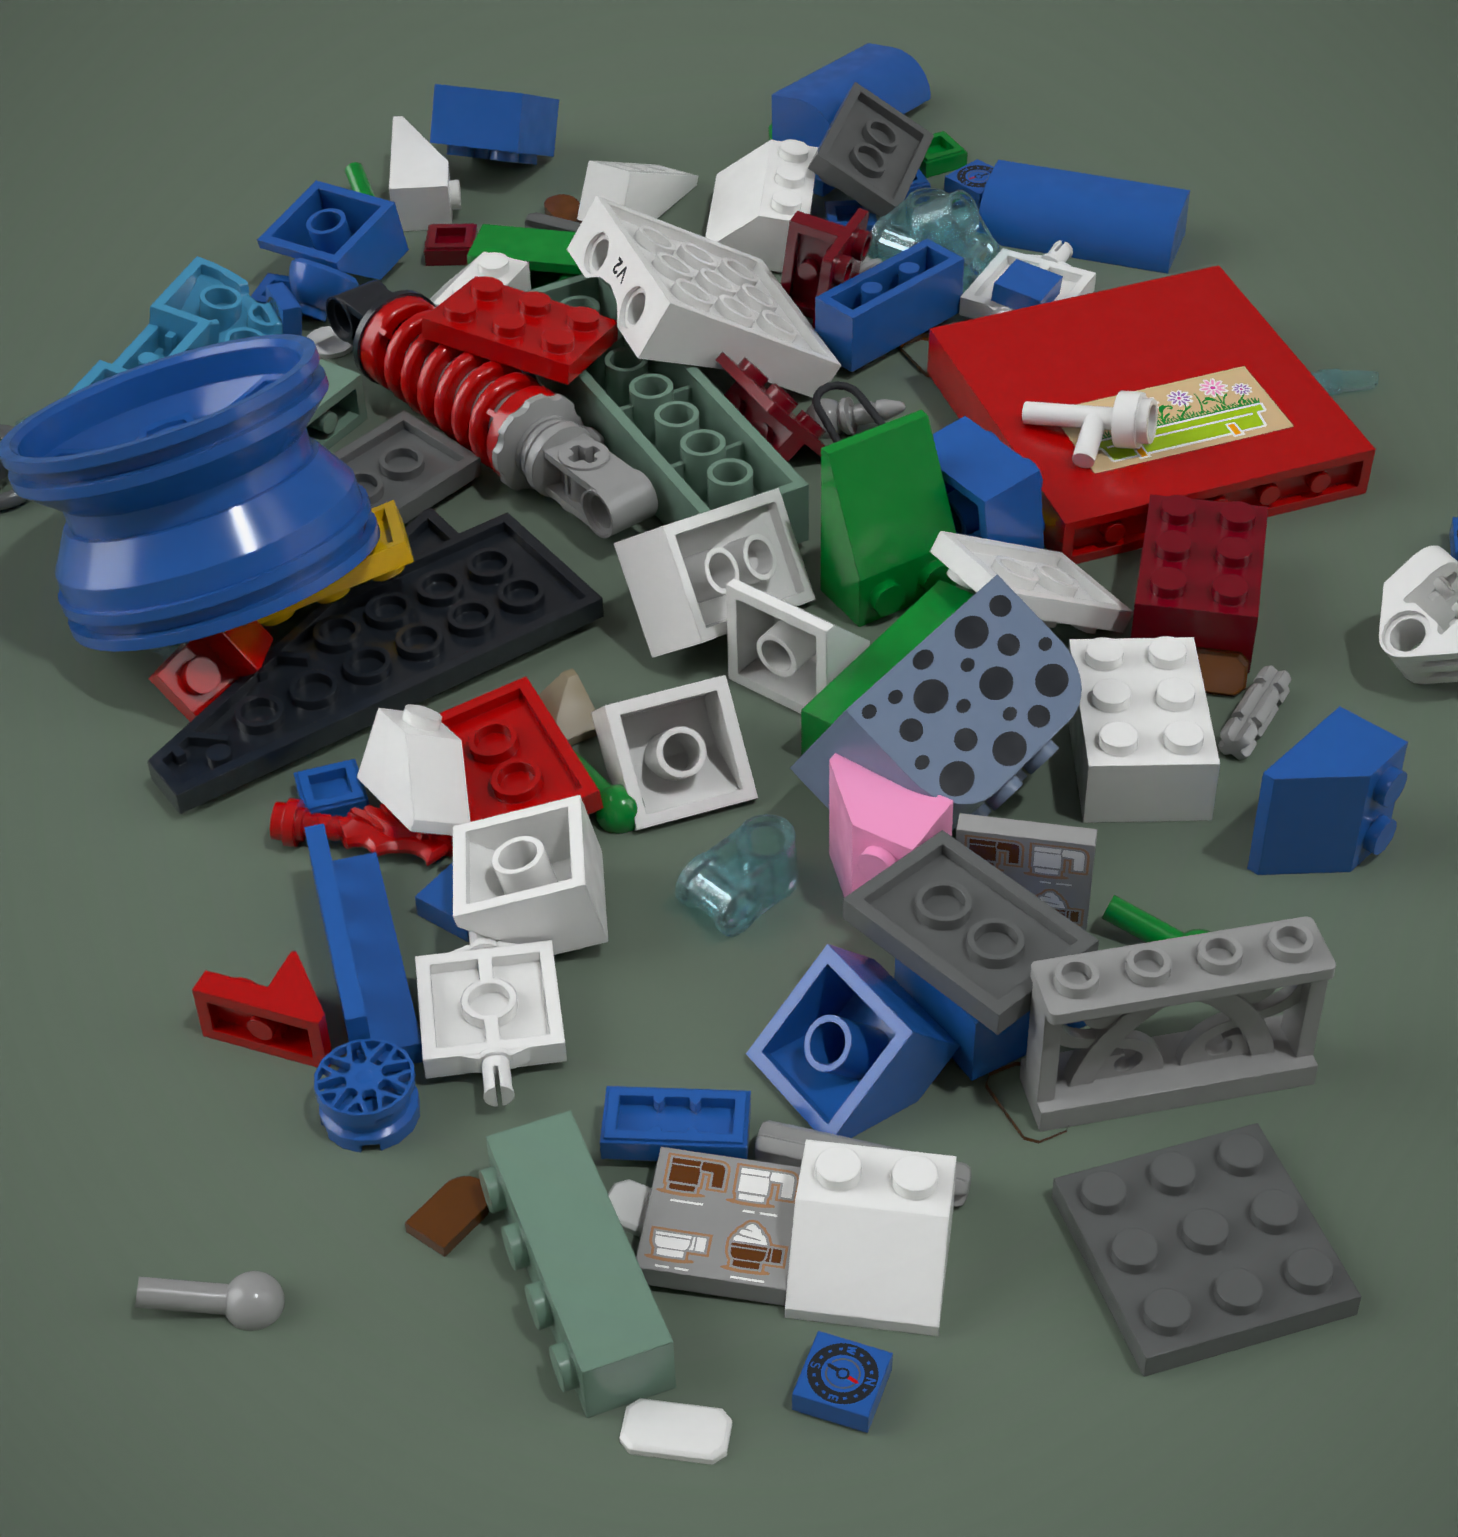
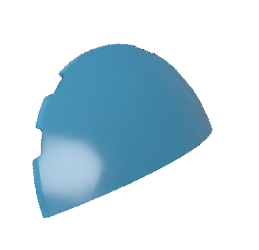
[66,256,283,396]

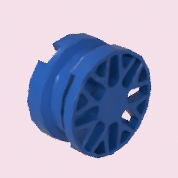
[314,1038,420,1153]

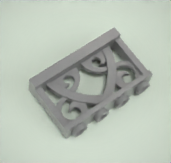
[1019,916,1336,1132]

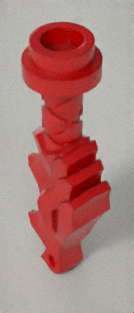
[270,798,453,866]

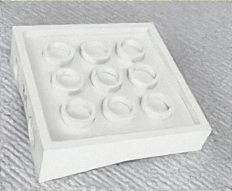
[567,196,841,398]

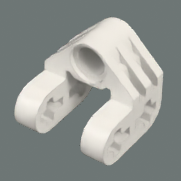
[1379,546,1458,684]

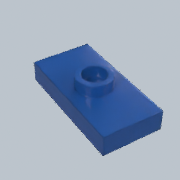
[600,1086,751,1161]

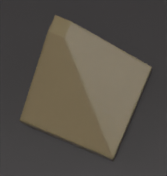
[539,668,597,745]

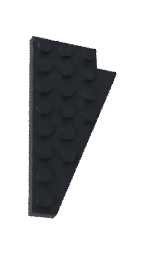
[147,508,604,814]

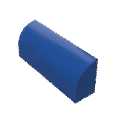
[772,43,931,147]
[975,160,1190,274]

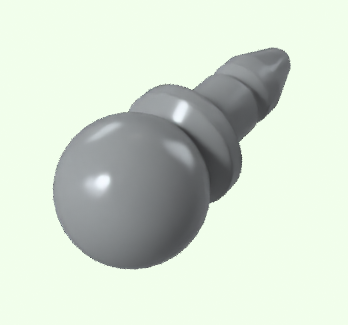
[806,397,906,439]

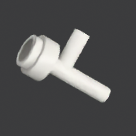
[1022,390,1158,468]

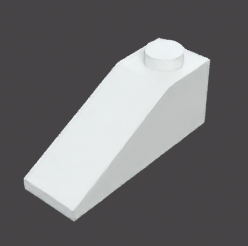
[389,116,461,231]
[577,160,699,221]

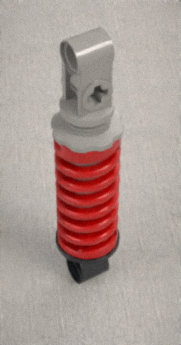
[326,280,658,538]

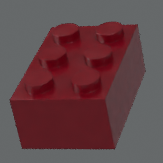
[1131,494,1268,673]

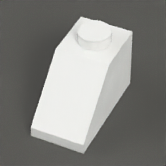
[357,704,471,836]

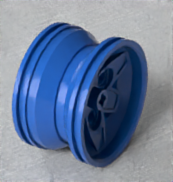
[0,334,380,652]

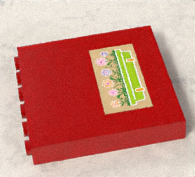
[927,265,1376,564]

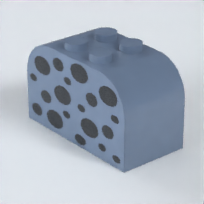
[790,574,1082,831]

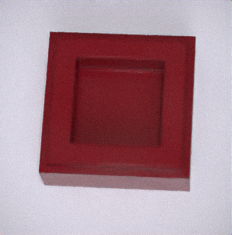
[424,223,478,266]

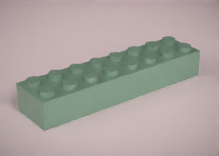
[525,274,809,544]

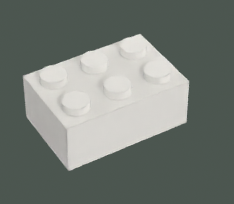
[1068,636,1220,823]

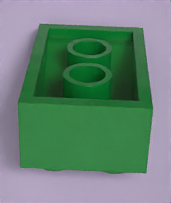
[820,409,956,627]

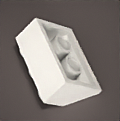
[705,139,818,272]

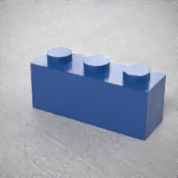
[815,239,964,372]

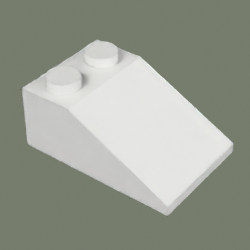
[613,488,816,658]

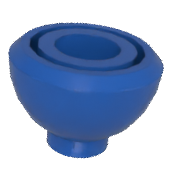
[289,258,359,322]

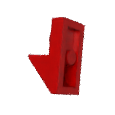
[148,620,273,722]
[192,951,332,1068]

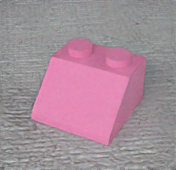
[829,753,954,898]

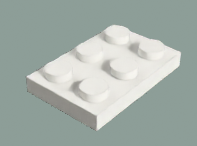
[930,531,1133,634]

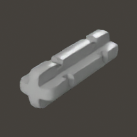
[1218,665,1292,760]

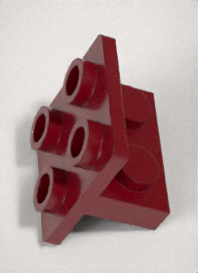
[781,208,872,329]
[715,352,826,462]

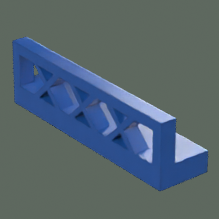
[304,824,423,1064]

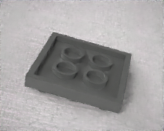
[1052,1123,1362,1377]

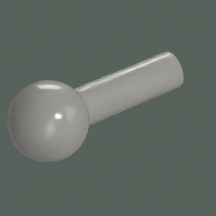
[135,1271,285,1331]

